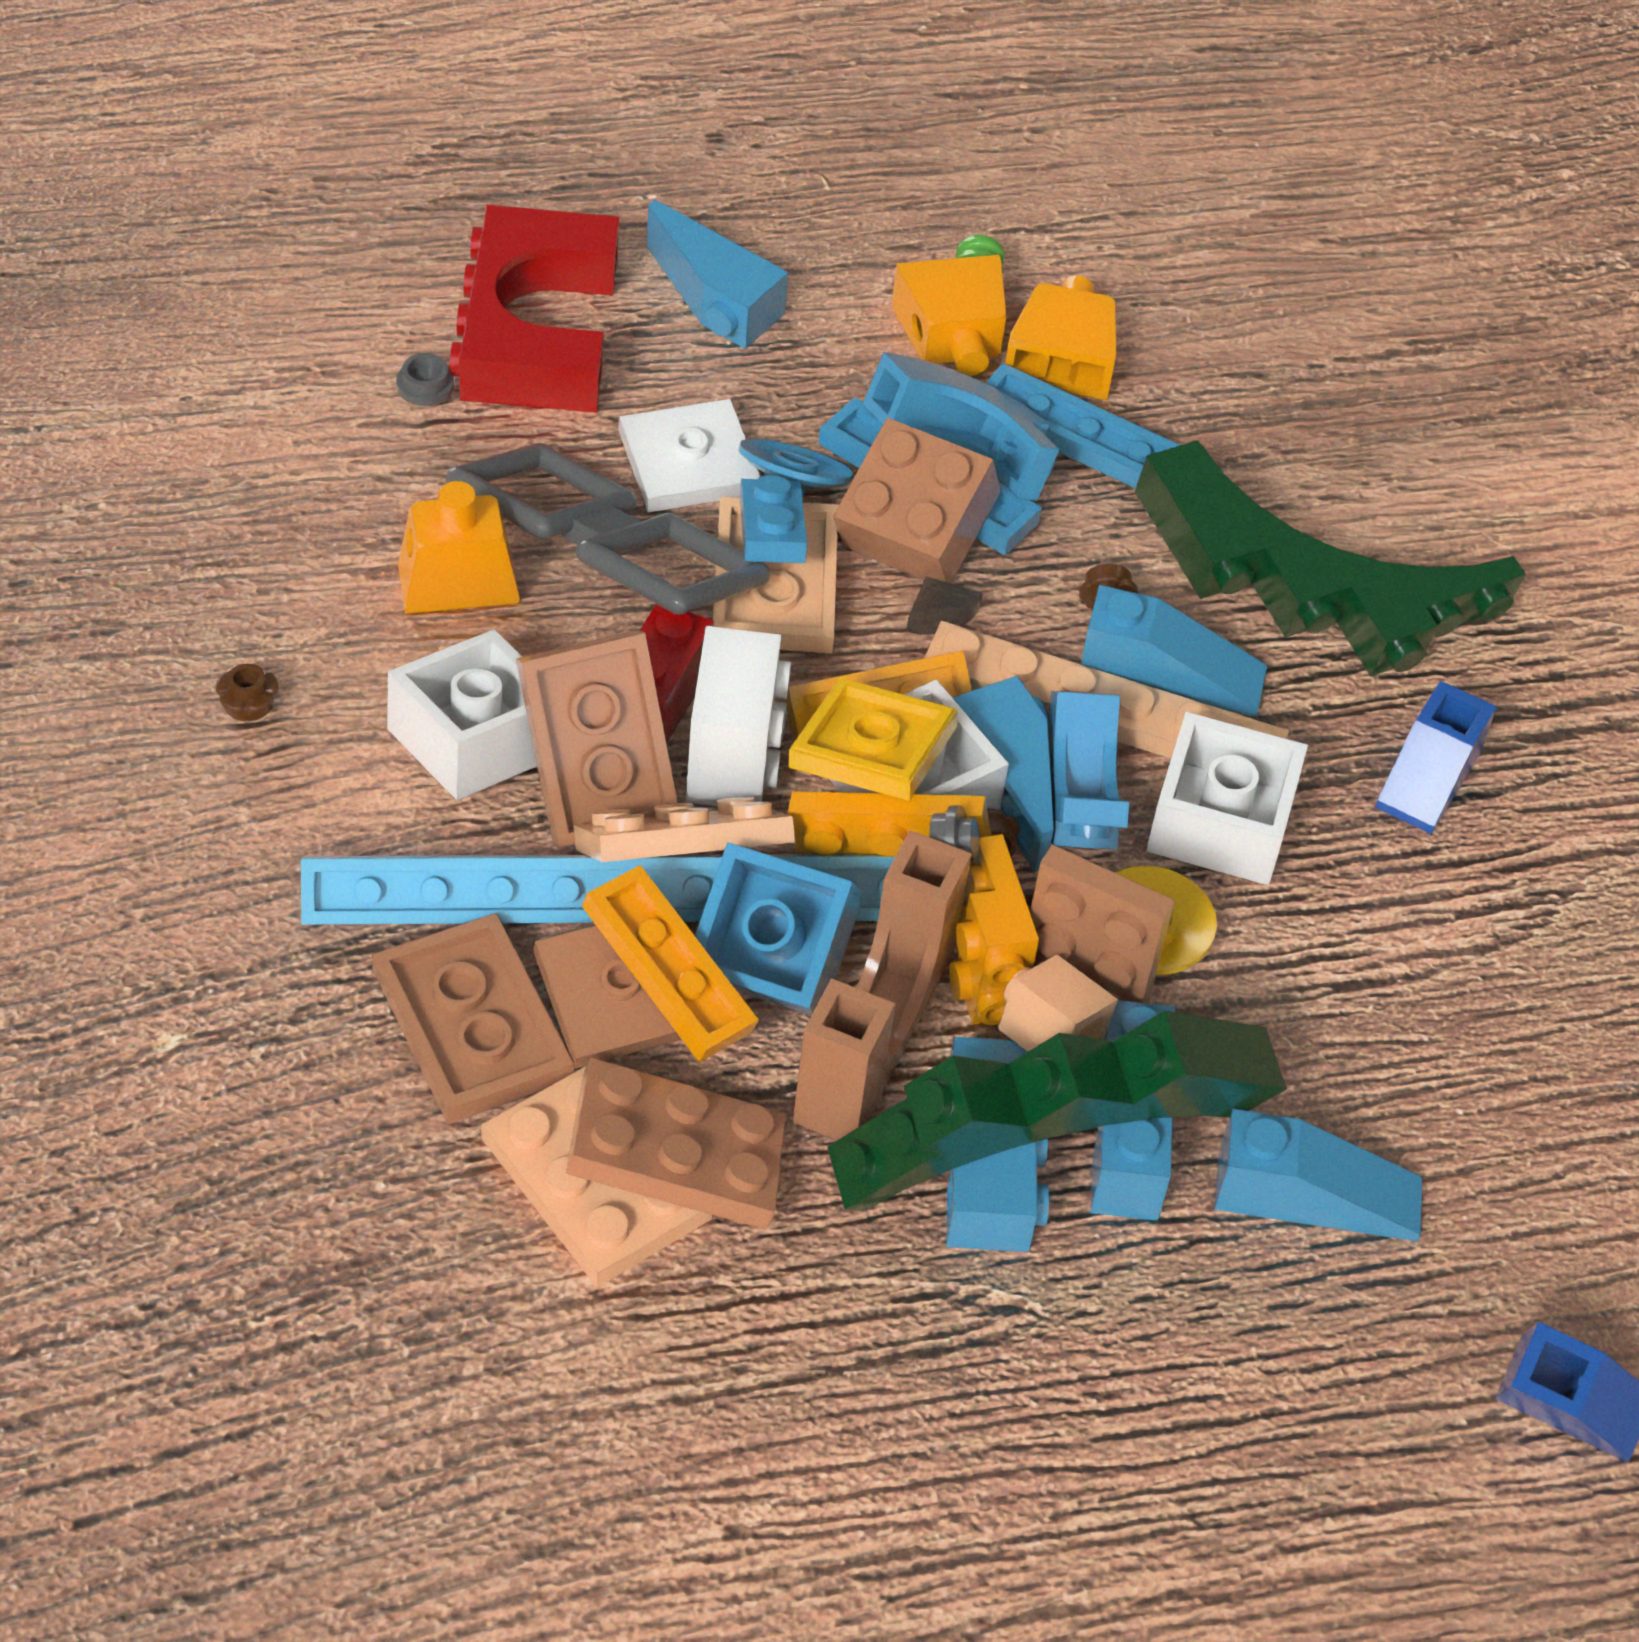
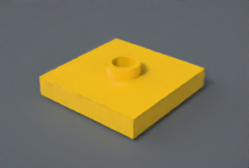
[789,678,958,801]

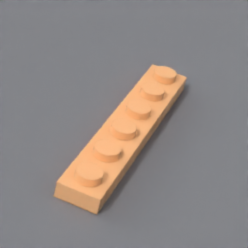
[924,621,1289,758]

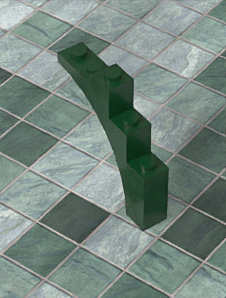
[1135,440,1526,677]
[827,1010,1287,1212]

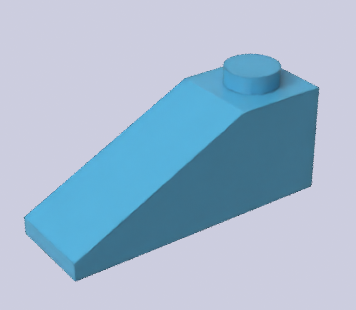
[647,199,789,349]
[1081,585,1267,717]
[953,676,1054,872]
[1214,1109,1422,1242]

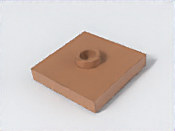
[533,925,682,1068]

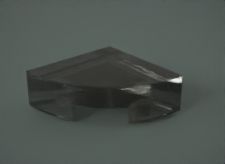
[906,576,983,635]

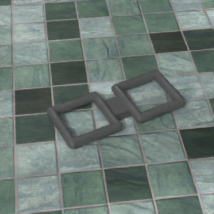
[446,443,770,615]

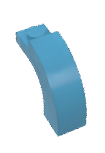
[863,352,1060,501]
[1048,691,1129,850]

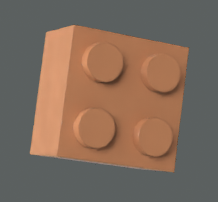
[833,417,1001,590]

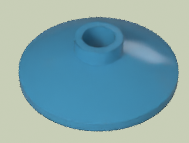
[738,439,853,497]

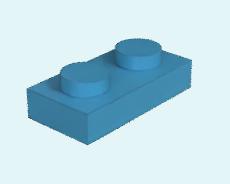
[740,475,807,563]

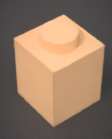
[998,955,1118,1052]

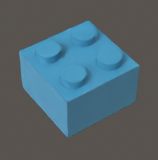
[695,842,864,1016]

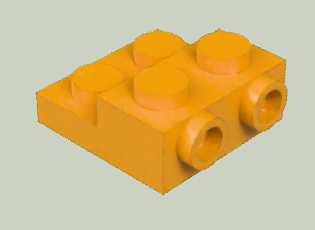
[949,834,1039,1025]

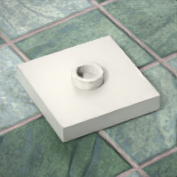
[618,399,760,513]

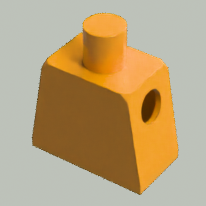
[892,255,1006,377]
[1005,275,1116,401]
[398,481,520,614]

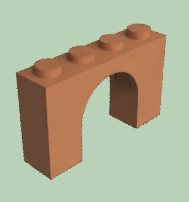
[793,830,972,1140]

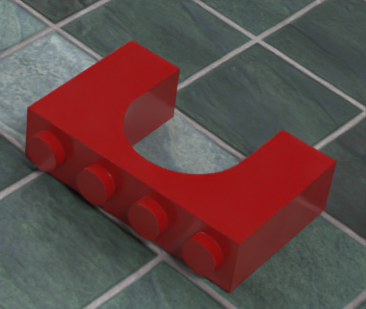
[449,204,620,413]

